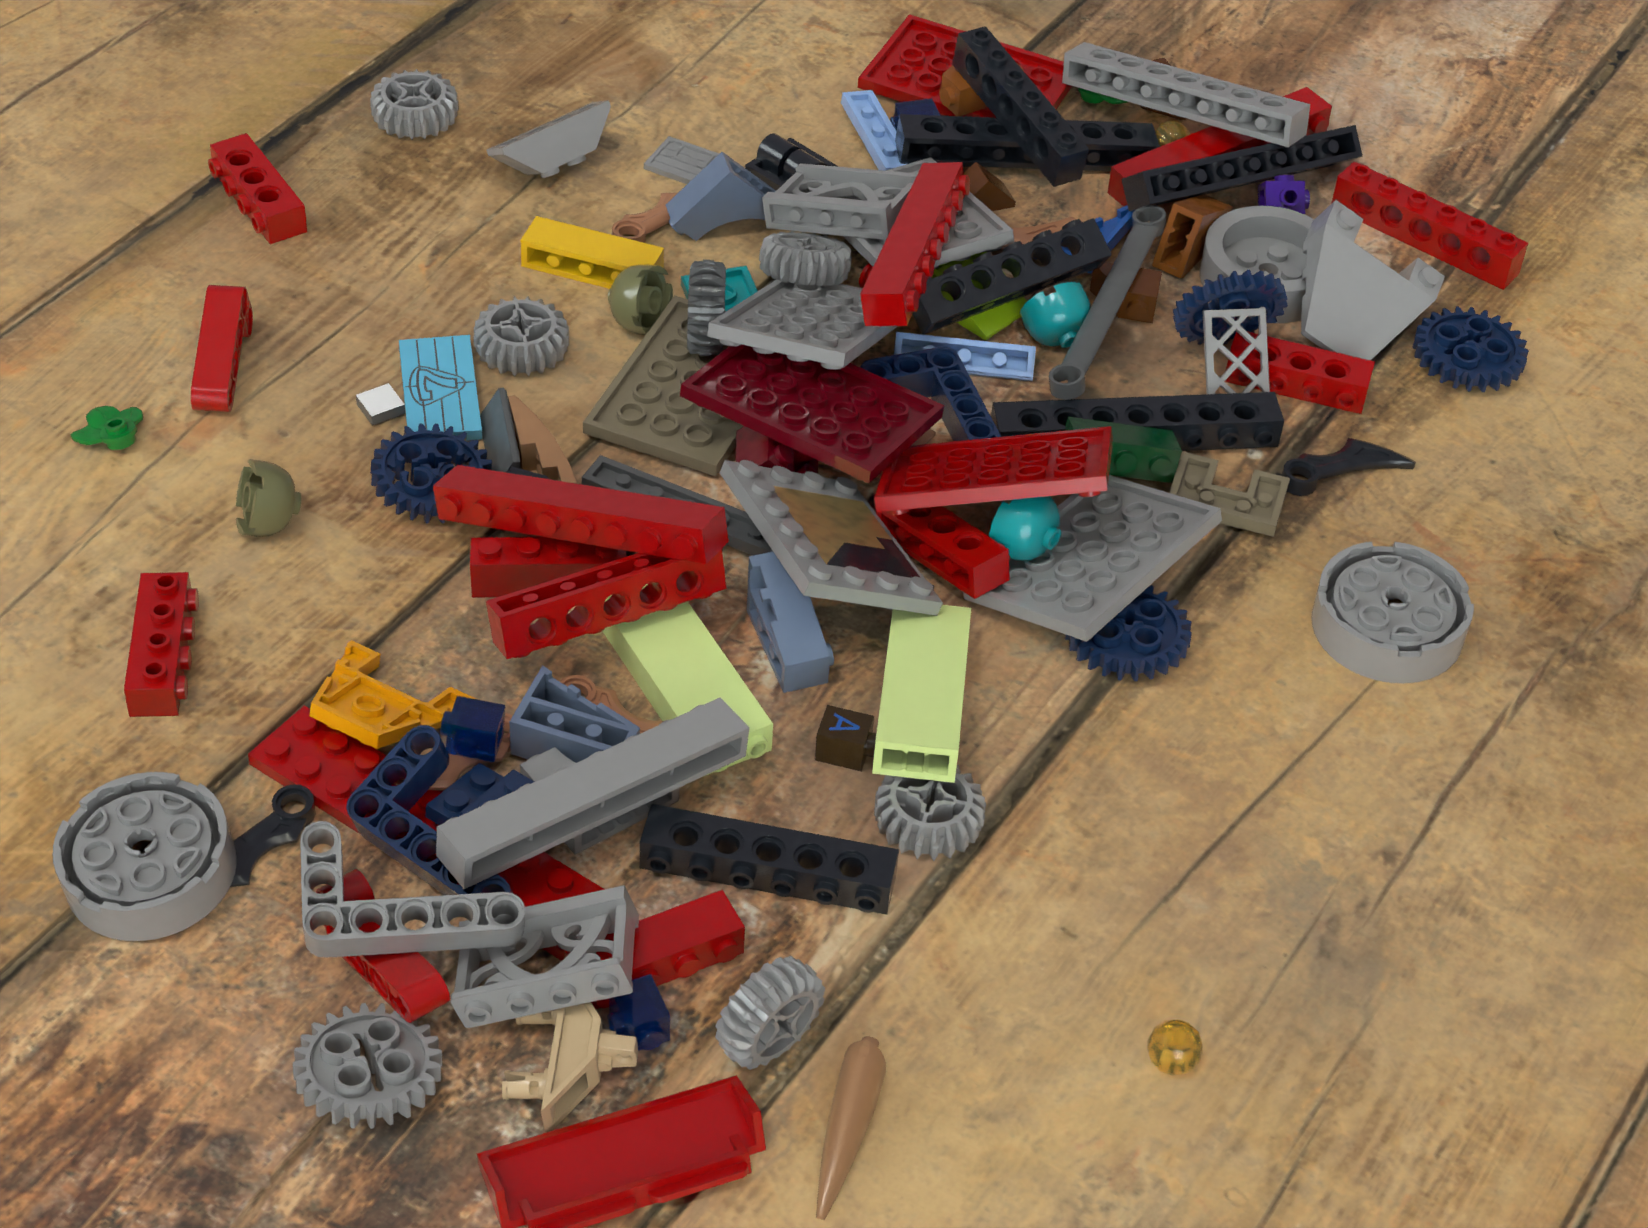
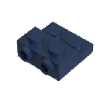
[425,763,535,825]

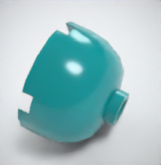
[1020,282,1091,348]
[989,496,1061,560]

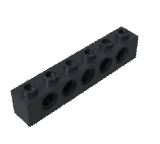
[952,26,1089,187]
[913,218,1112,335]
[639,804,899,915]

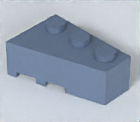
[747,551,834,693]
[509,665,640,763]

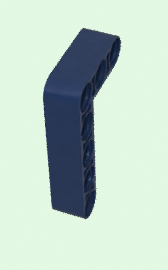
[860,347,1001,441]
[346,725,514,895]

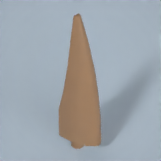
[816,1036,886,1220]

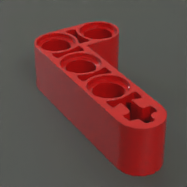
[191,285,253,412]
[316,869,450,1023]

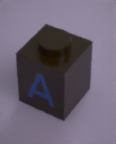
[815,705,876,772]

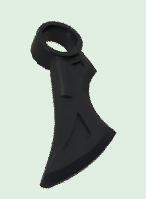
[1281,438,1416,496]
[230,784,316,887]

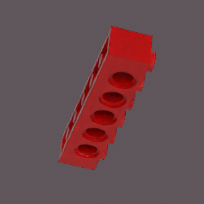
[1331,161,1528,290]
[486,549,727,659]

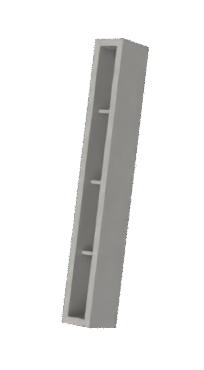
[436,698,749,889]

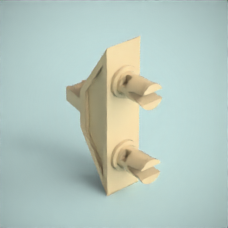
[502,1002,638,1133]

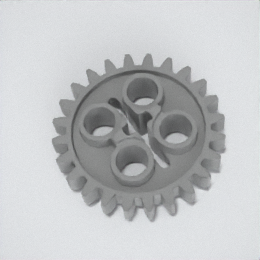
[293,1003,442,1129]

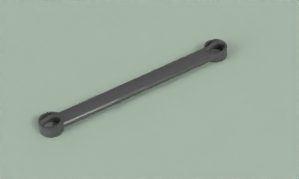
[1049,205,1166,400]

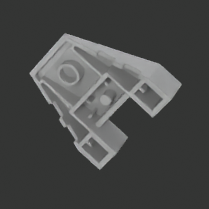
[1301,200,1445,360]

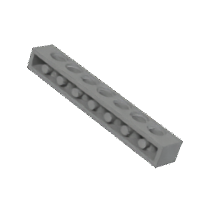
[1062,42,1310,147]

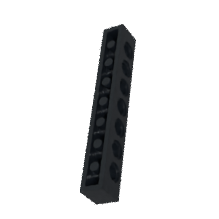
[895,114,1160,171]
[1121,125,1363,212]
[991,392,1284,451]

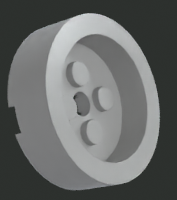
[1200,206,1314,323]
[1311,541,1474,683]
[52,772,237,941]

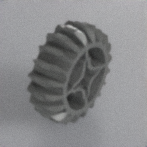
[687,259,726,356]

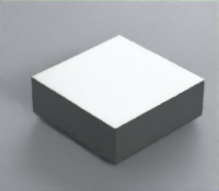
[356,383,405,426]

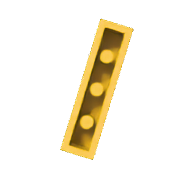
[520,216,664,289]

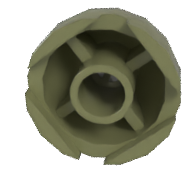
[608,264,673,335]
[236,459,301,537]

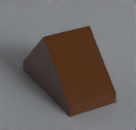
[964,162,1016,211]

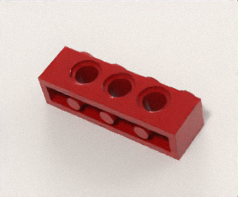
[208,133,307,244]
[1224,331,1375,414]
[876,506,1010,599]

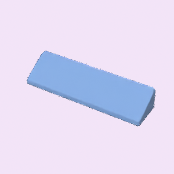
[894,332,1036,381]

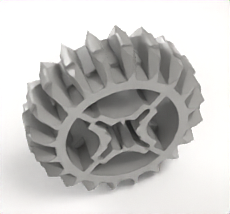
[370,69,459,140]
[759,231,852,287]
[473,296,569,377]
[874,765,986,861]
[715,956,825,1070]

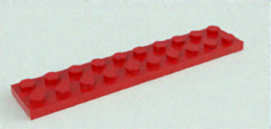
[248,705,605,961]

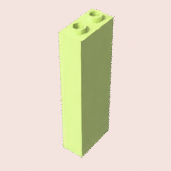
[603,584,773,776]
[872,605,971,783]

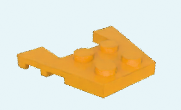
[309,640,480,749]

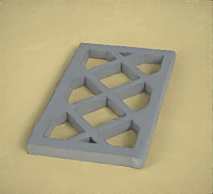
[1203,307,1270,394]

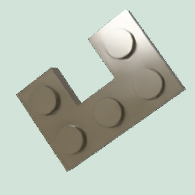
[1169,452,1290,537]

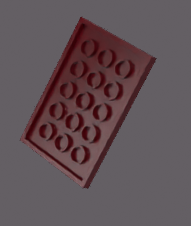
[680,344,945,484]

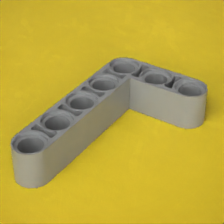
[300,821,525,958]

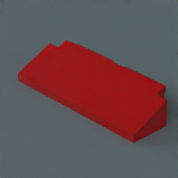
[476,1075,766,1228]

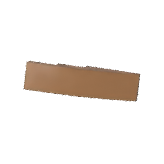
[508,395,577,484]

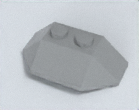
[486,100,611,178]

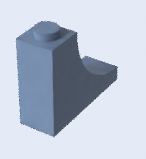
[666,152,776,241]

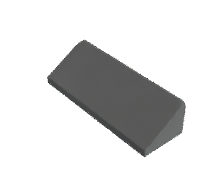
[480,387,521,473]

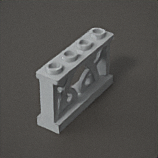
[762,163,917,240]
[450,885,639,1028]

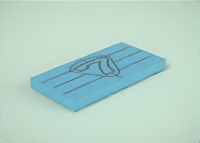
[399,335,482,441]

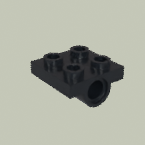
[745,133,838,191]

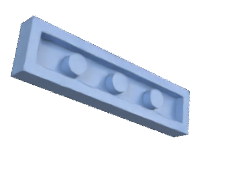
[841,90,906,171]

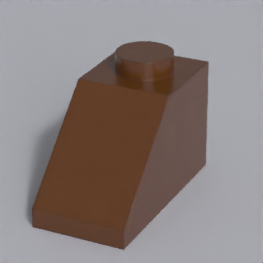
[1090,262,1162,324]

